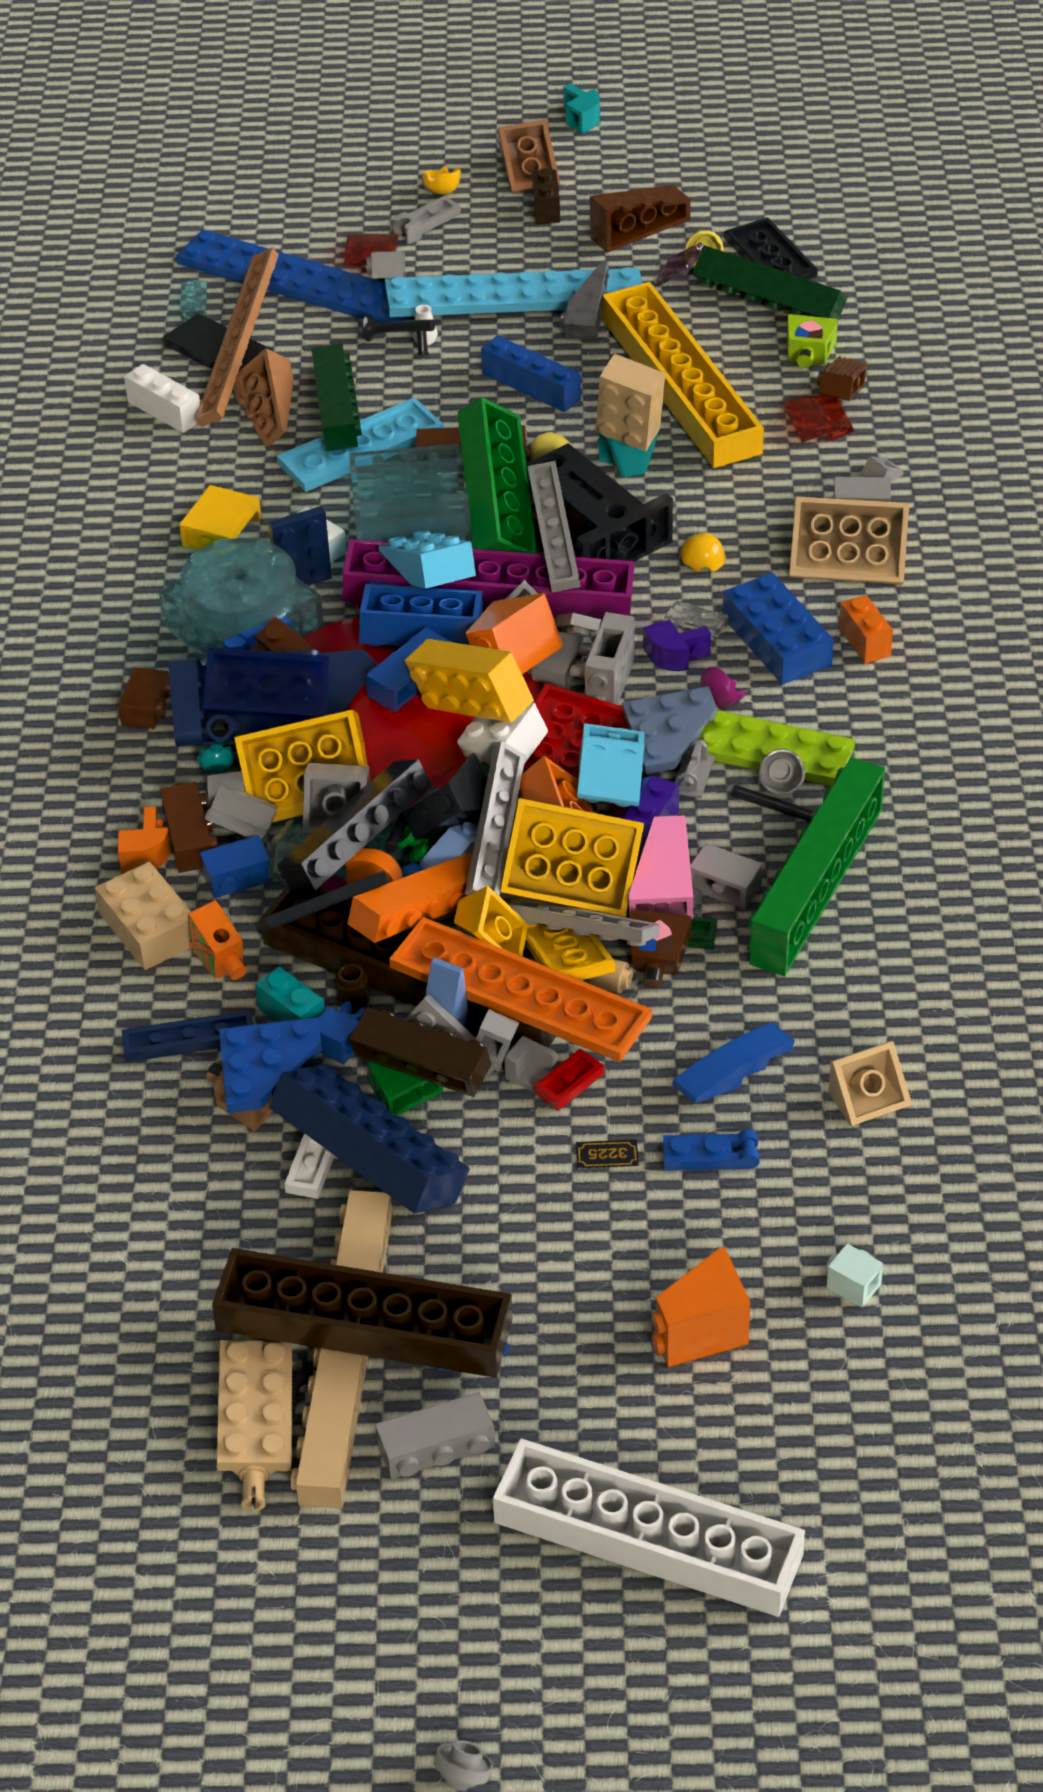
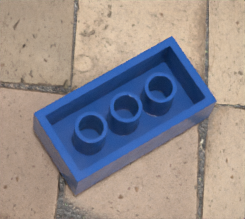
[722,572,834,685]
[359,584,482,648]

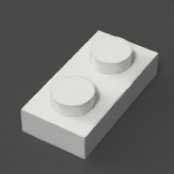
[284,1134,334,1199]

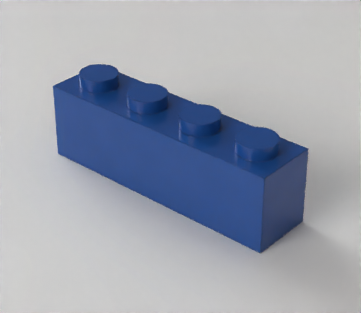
[481,335,581,413]

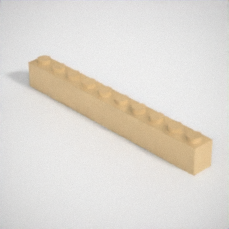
[291,1190,393,1509]

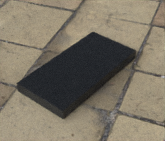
[724,217,818,279]
[162,313,274,371]
[254,870,388,934]

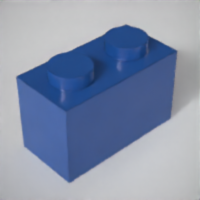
[200,835,273,899]

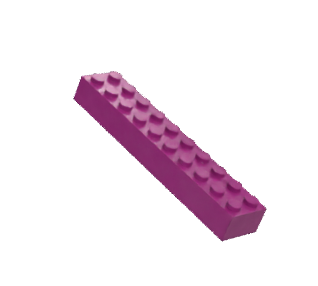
[342,539,635,622]

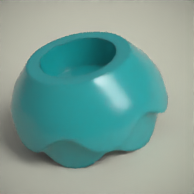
[197,744,235,773]

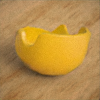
[422,166,461,195]
[680,533,726,572]

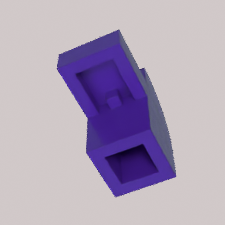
[643,619,711,671]

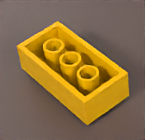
[405,639,534,723]

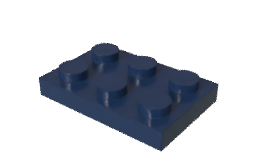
[268,506,332,595]

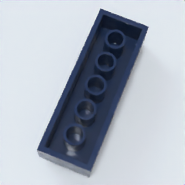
[269,1064,470,1214]

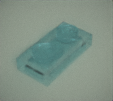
[180,280,208,321]

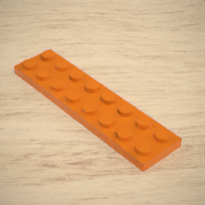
[389,917,652,1062]

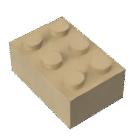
[596,354,665,452]
[94,861,191,970]

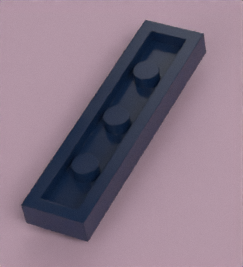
[122,1010,254,1062]

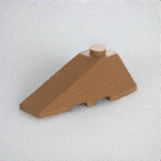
[233,348,294,447]

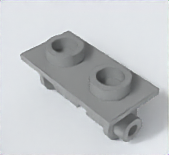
[675,739,715,798]

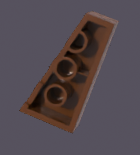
[590,185,690,253]

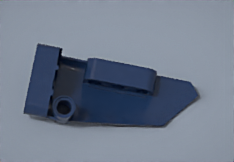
[169,649,377,747]

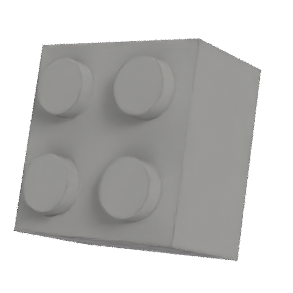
[303,763,370,833]

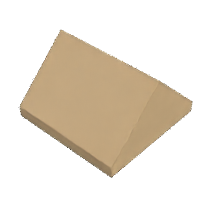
[829,1041,912,1126]

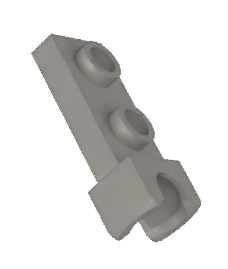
[392,196,461,244]

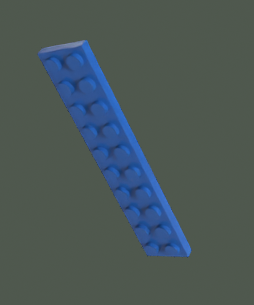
[176,229,406,322]

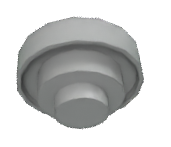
[433,1741,493,1791]

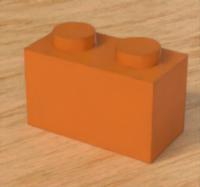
[839,594,893,664]

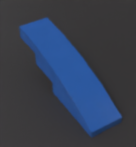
[672,1022,795,1104]

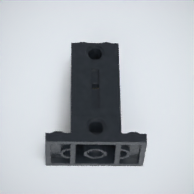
[526,443,673,561]

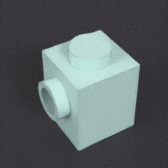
[825,1243,883,1308]

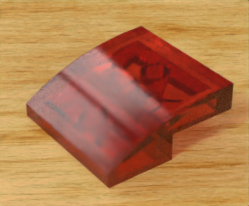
[344,234,399,265]
[783,395,854,443]

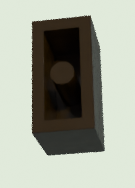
[532,169,560,224]

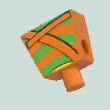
[188,900,248,980]

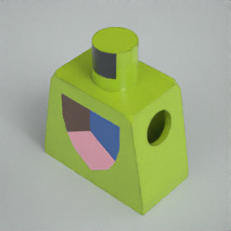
[787,314,838,368]

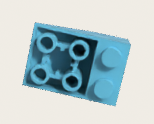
[378,530,476,589]
[577,723,645,807]

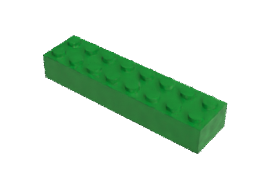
[747,757,885,977]

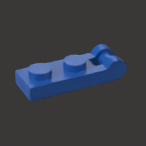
[663,1129,760,1170]

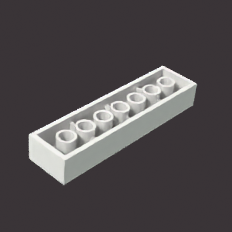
[493,1438,805,1617]

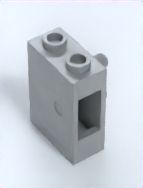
[570,612,635,705]

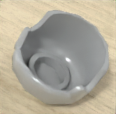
[758,749,806,796]

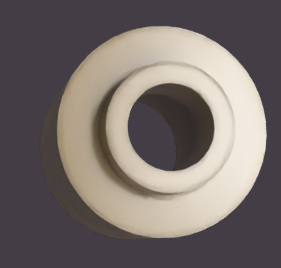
[583,959,633,994]

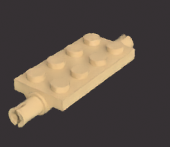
[217,1336,292,1511]

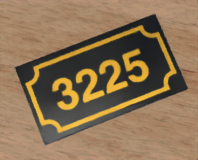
[576,1140,639,1169]

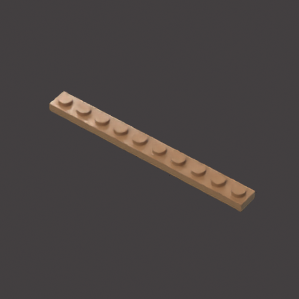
[195,247,279,427]

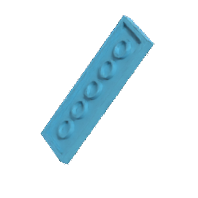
[277,397,444,492]

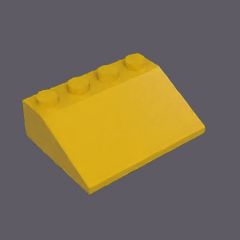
[234,710,370,823]
[500,798,644,917]

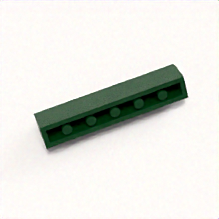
[692,245,848,320]
[311,343,362,452]

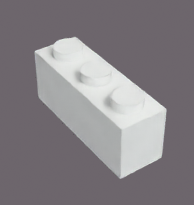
[124,364,200,433]

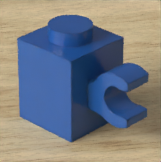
[317,1001,365,1065]

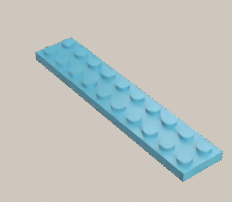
[385,267,643,317]

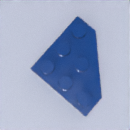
[219,1017,322,1113]

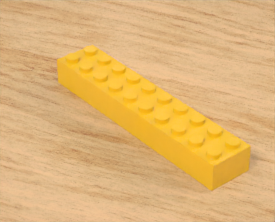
[602,282,764,468]

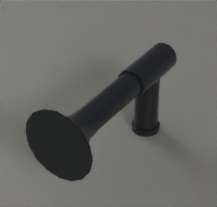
[362,314,435,356]

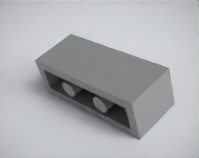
[375,1392,495,1480]

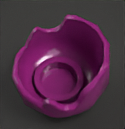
[700,667,746,708]

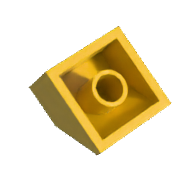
[454,885,529,956]

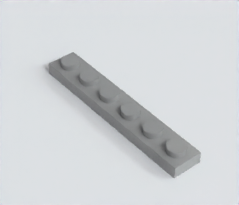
[528,461,581,593]
[465,741,526,896]
[499,894,659,946]

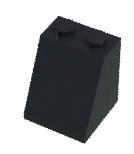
[402,753,487,840]

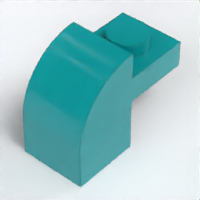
[563,83,600,134]

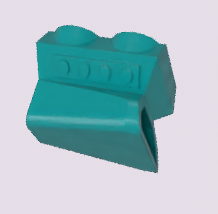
[596,420,659,477]

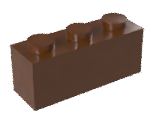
[160,782,218,873]

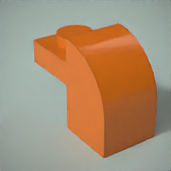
[118,806,171,874]
[346,848,403,886]

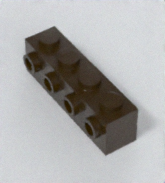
[349,1007,491,1097]

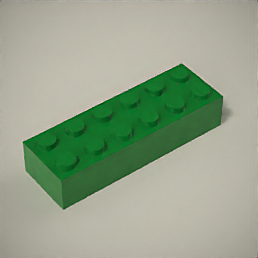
[457,397,537,554]

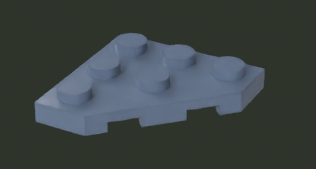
[622,686,717,775]

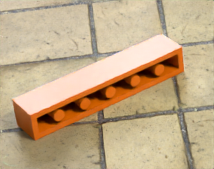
[347,851,506,943]

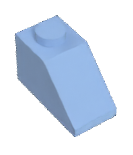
[420,822,478,869]

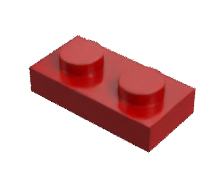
[534,1048,604,1111]

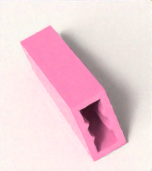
[629,815,693,919]

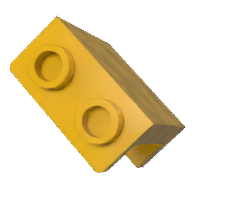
[179,485,262,559]

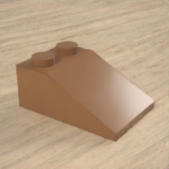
[498,119,560,194]

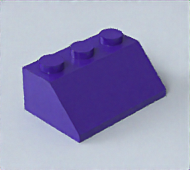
[606,775,679,865]

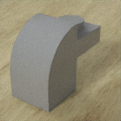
[475,1009,519,1072]

